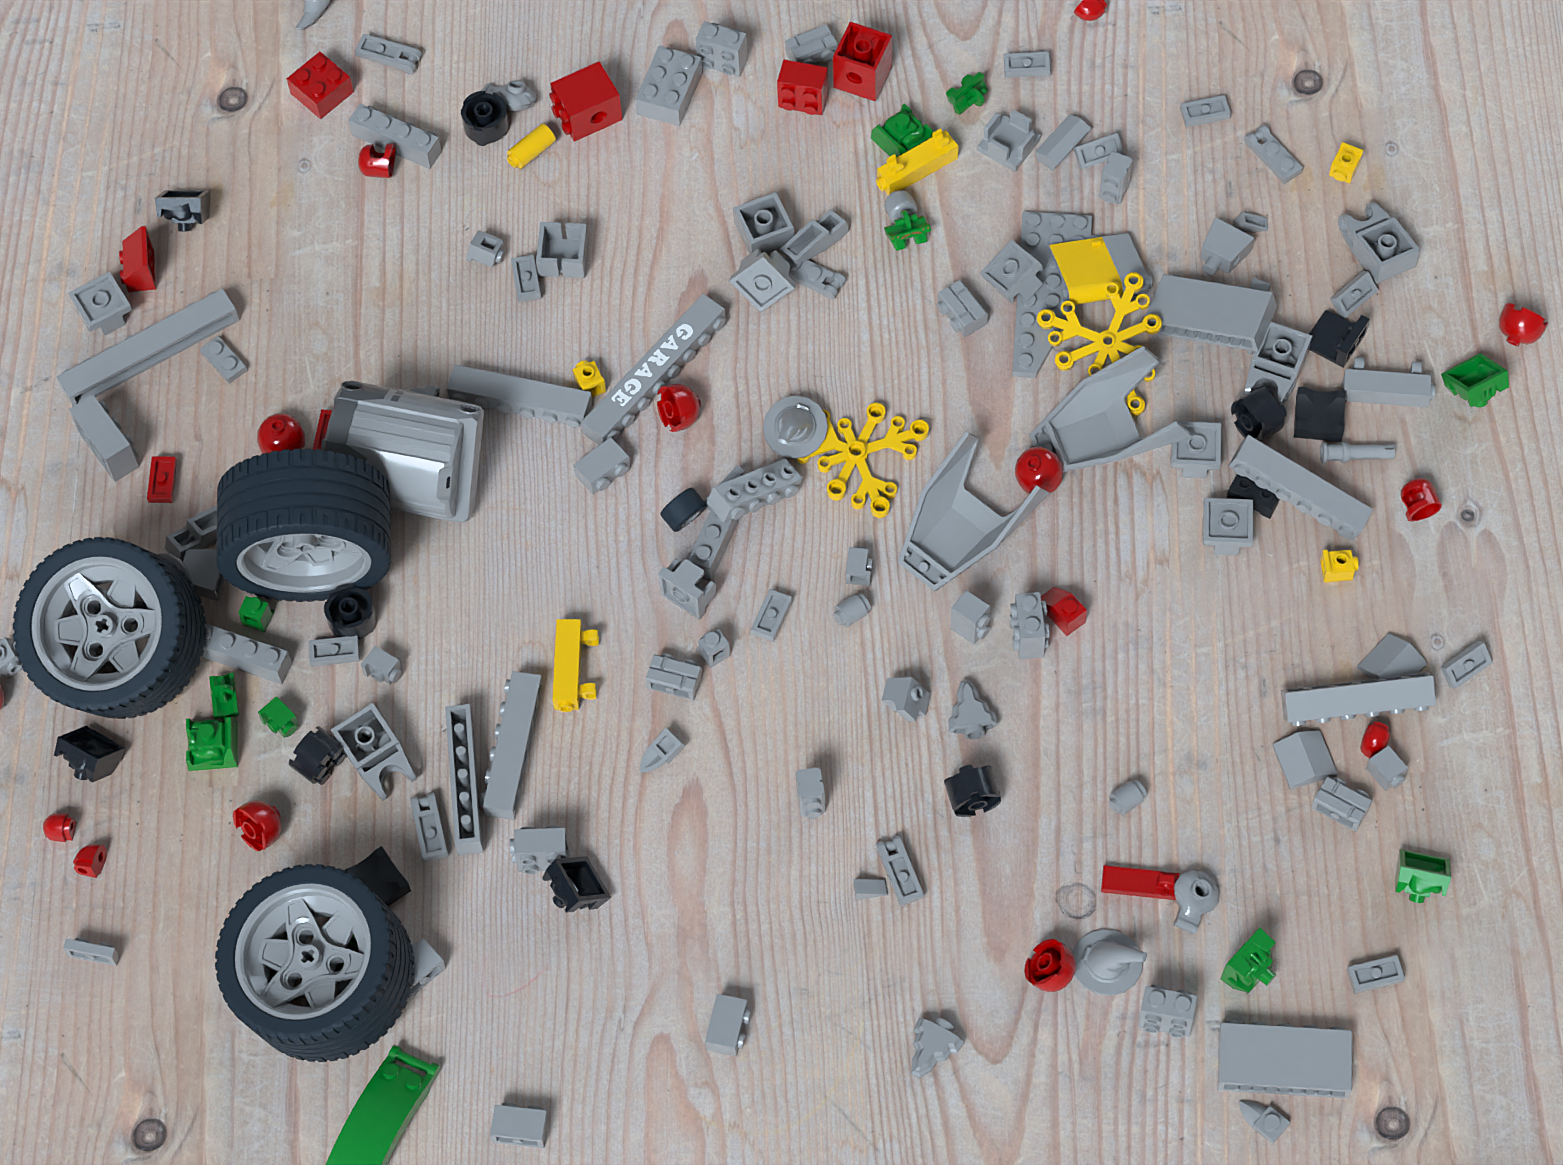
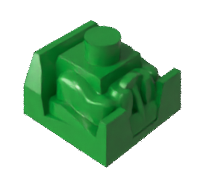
[871,103,933,158]
[1441,353,1509,408]
[186,717,238,771]
[1395,849,1452,903]
[1220,928,1277,993]

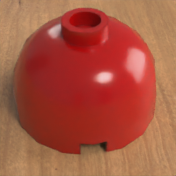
[1499,303,1549,347]
[657,384,701,432]
[257,413,305,454]
[1015,446,1064,494]
[233,800,281,851]
[1024,939,1077,992]

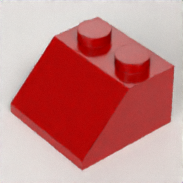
[119,226,156,293]

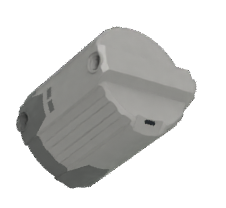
[321,380,484,522]

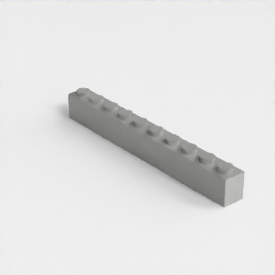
[71,586,292,684]

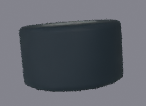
[660,488,707,532]

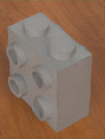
[696,21,748,77]
[1010,592,1049,659]
[510,825,569,874]
[1138,985,1197,1038]

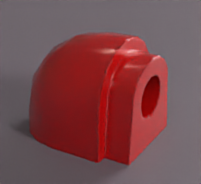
[1074,0,1107,21]
[1360,722,1390,758]
[43,813,77,842]
[73,844,107,878]

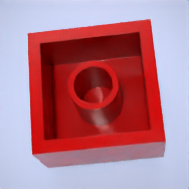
[286,51,354,119]
[777,59,828,115]

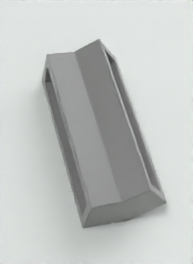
[1035,114,1092,171]

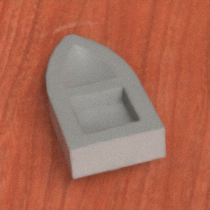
[640,728,685,773]
[1239,1101,1290,1144]

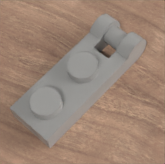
[355,33,422,74]
[1244,124,1303,184]
[785,256,846,299]
[410,792,448,862]
[875,835,924,907]

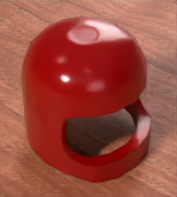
[358,143,396,178]
[1401,478,1442,522]

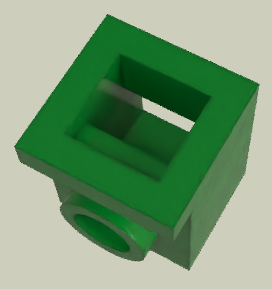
[238,596,275,632]
[258,696,299,738]

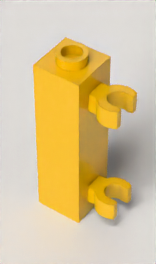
[876,128,959,196]
[552,619,599,712]

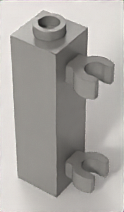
[1342,357,1435,408]

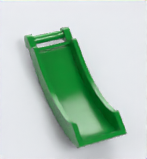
[325,1044,441,1165]

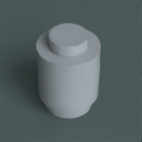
[833,593,871,627]
[1108,780,1147,815]

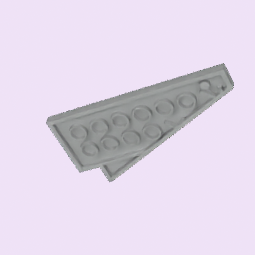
[1012,212,1104,378]

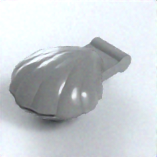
[481,80,537,111]
[1173,870,1219,934]

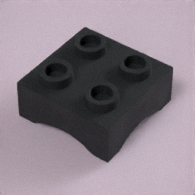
[1293,387,1346,442]
[1227,474,1280,519]
[345,846,411,906]

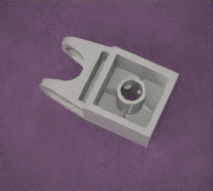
[1338,202,1420,284]
[1244,322,1312,406]
[331,703,416,801]

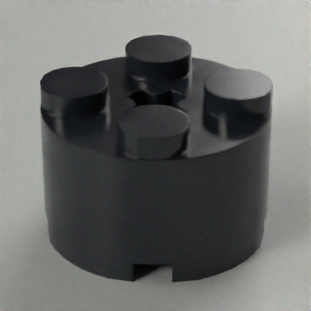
[461,91,509,146]
[1231,386,1287,442]
[324,584,376,639]
[289,726,346,785]
[944,765,1001,817]

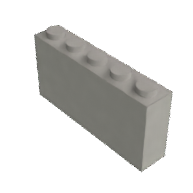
[1145,274,1277,352]
[1218,1020,1352,1099]

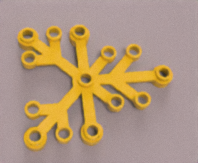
[1037,272,1162,416]
[796,403,929,518]

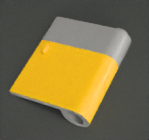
[1049,233,1152,306]

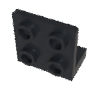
[1309,310,1370,368]

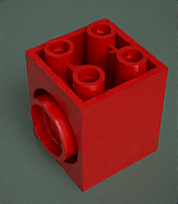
[833,22,892,102]
[549,61,623,142]

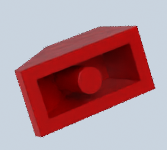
[1041,587,1087,636]

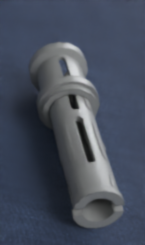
[1320,442,1395,464]

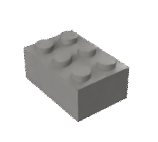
[636,46,703,126]
[69,395,139,482]

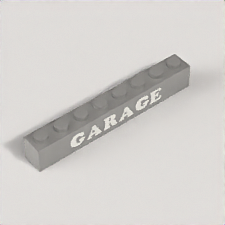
[581,294,726,445]

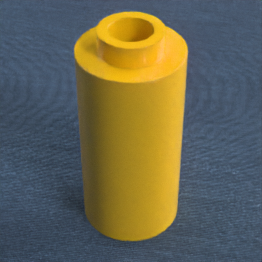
[507,123,556,169]

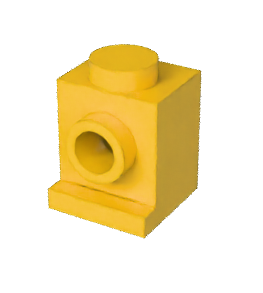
[1329,142,1363,184]
[572,360,606,398]
[1320,550,1358,583]

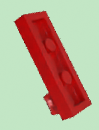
[1101,865,1180,900]

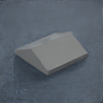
[1357,633,1427,679]
[1273,730,1337,790]

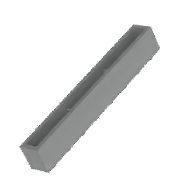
[57,289,239,406]

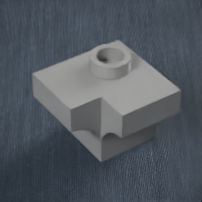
[882,677,930,722]

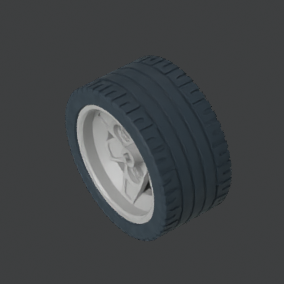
[217,449,391,602]
[13,537,206,719]
[215,864,415,1062]

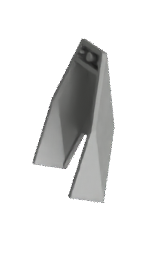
[1029,346,1192,472]
[898,432,1049,591]

